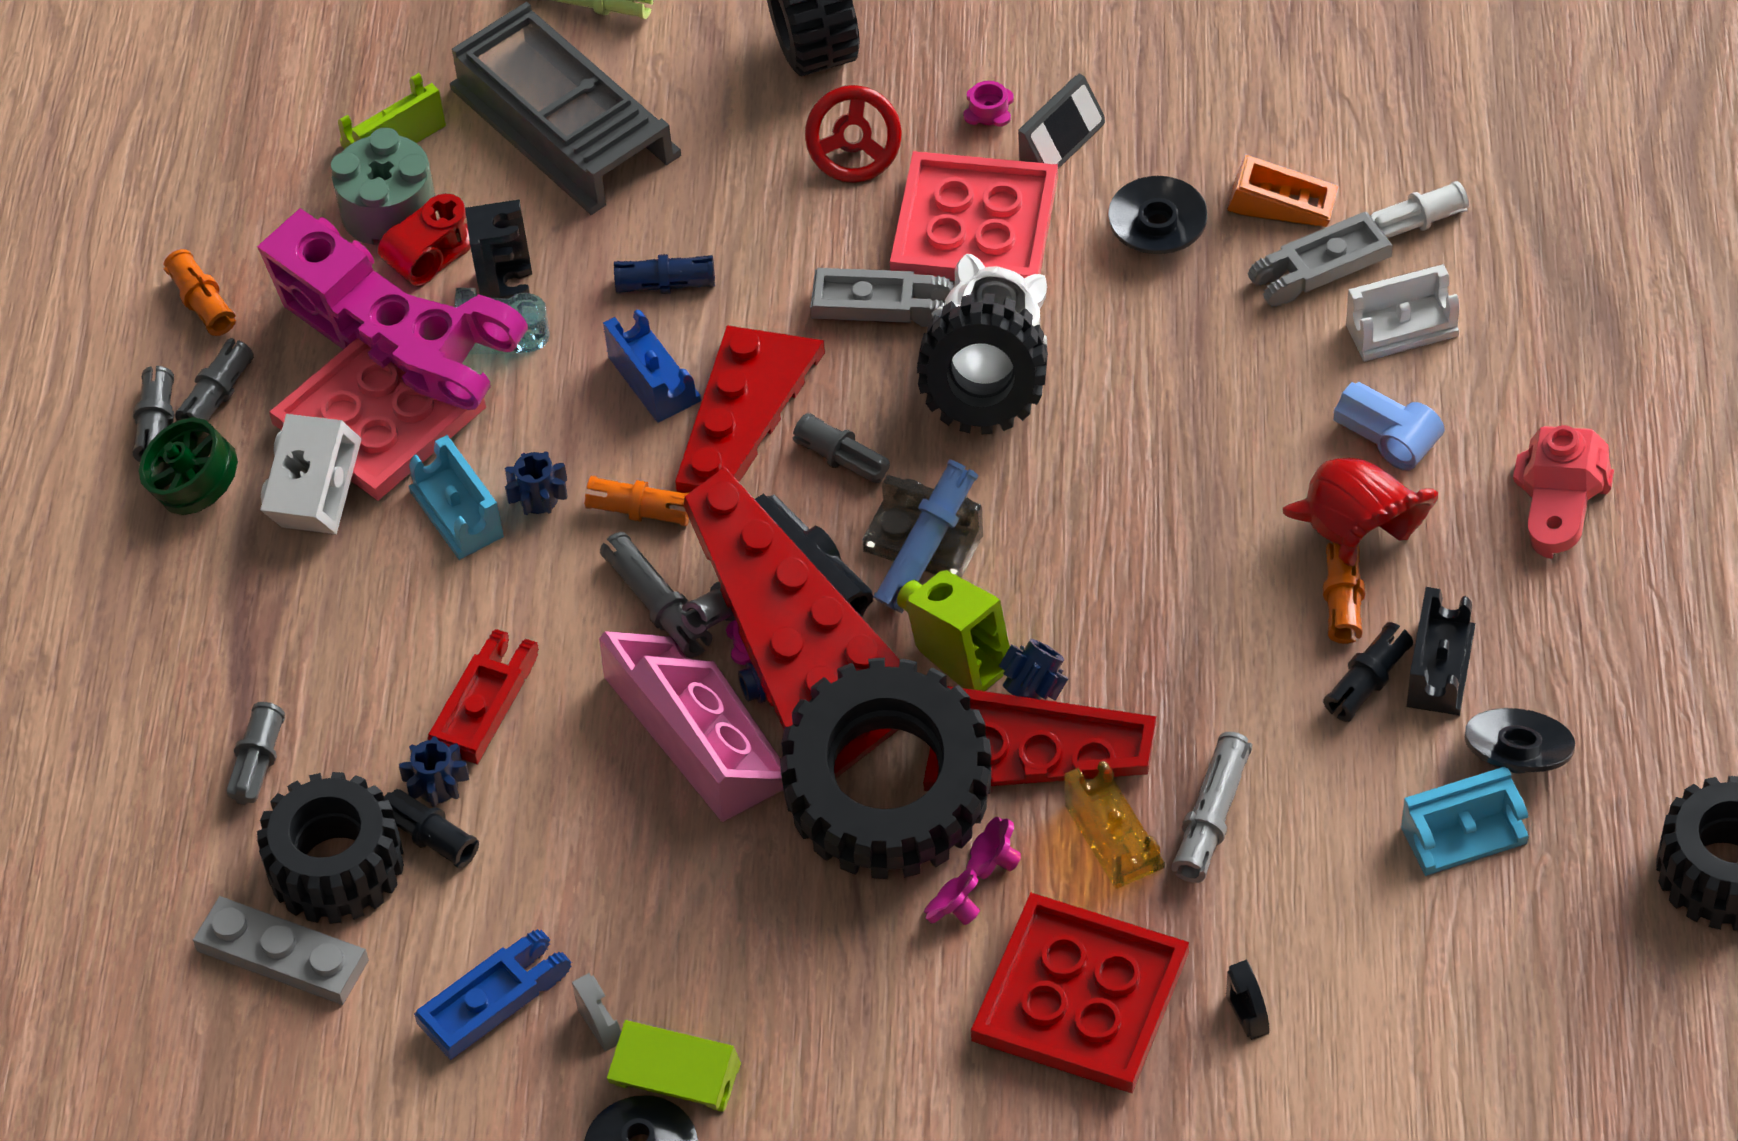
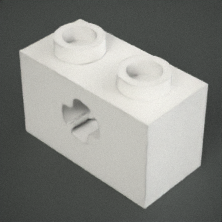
[260,414,362,534]

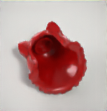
[1283,458,1438,566]

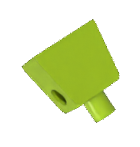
[897,570,1010,691]

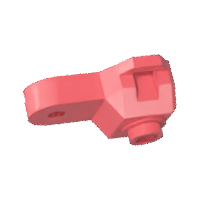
[1513,425,1614,559]

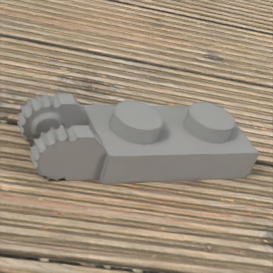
[1247,212,1393,307]
[810,268,954,327]

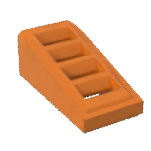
[1227,155,1338,227]

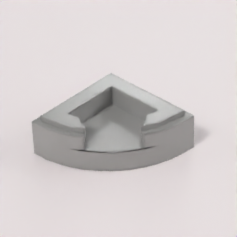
[572,973,621,1051]

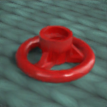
[805,85,902,183]

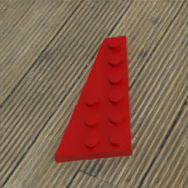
[683,467,900,779]

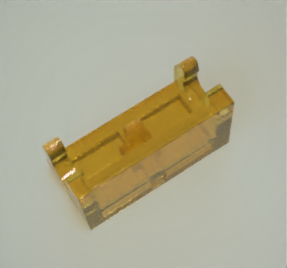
[1065,761,1165,889]

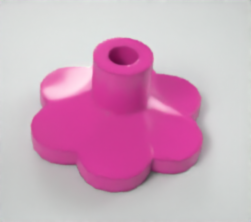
[966,817,1021,879]
[924,868,980,925]

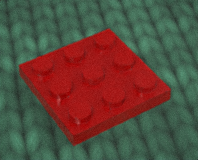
[971,892,1189,1094]

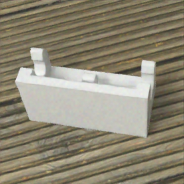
[1346,264,1459,362]

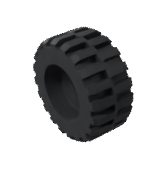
[780,657,991,879]

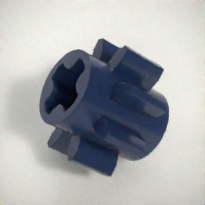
[505,451,568,515]
[999,639,1069,701]
[399,737,470,807]

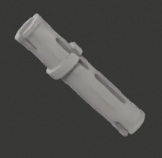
[1171,732,1252,883]

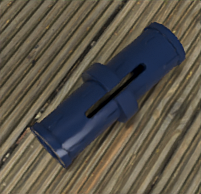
[614,254,715,294]

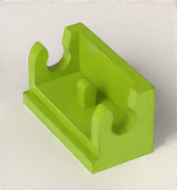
[338,73,446,149]
[607,1020,741,1112]

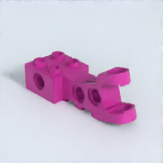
[257,208,528,410]

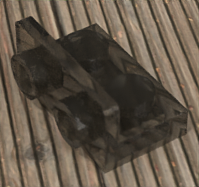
[862,475,983,578]

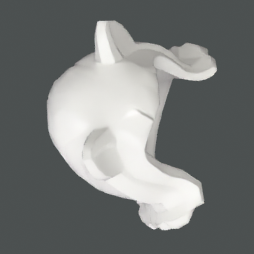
[931,254,1047,384]

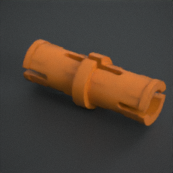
[163,249,236,336]
[584,475,689,526]
[1323,542,1365,644]

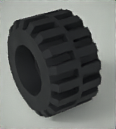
[767,0,860,77]
[917,293,1048,435]
[257,772,404,924]
[1656,776,1738,931]

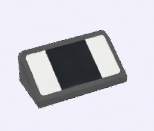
[1018,73,1105,169]

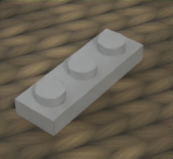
[193,896,369,1005]

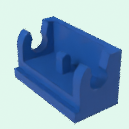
[603,310,701,423]

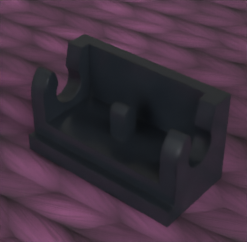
[465,199,532,302]
[1406,587,1476,716]

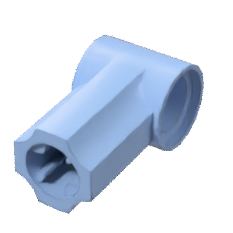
[1334,382,1445,470]

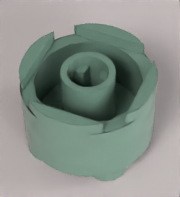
[331,128,436,245]

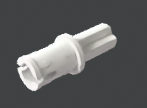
[1371,181,1469,238]

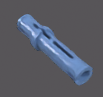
[873,459,979,613]

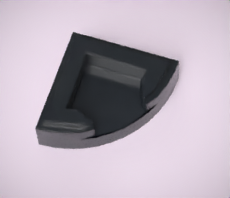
[1226,959,1269,1040]

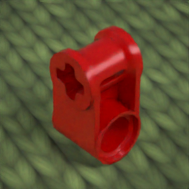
[378,193,471,286]

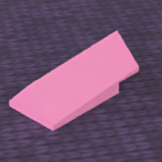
[599,631,783,822]

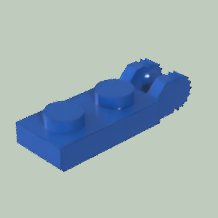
[414,929,572,1060]

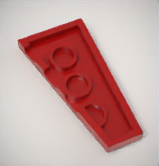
[675,325,825,493]
[923,686,1157,791]

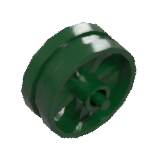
[138,417,238,515]

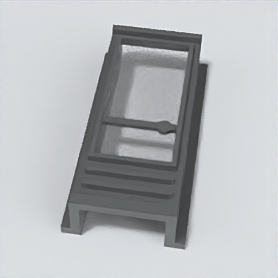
[450,1,681,215]

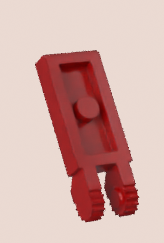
[427,629,539,765]

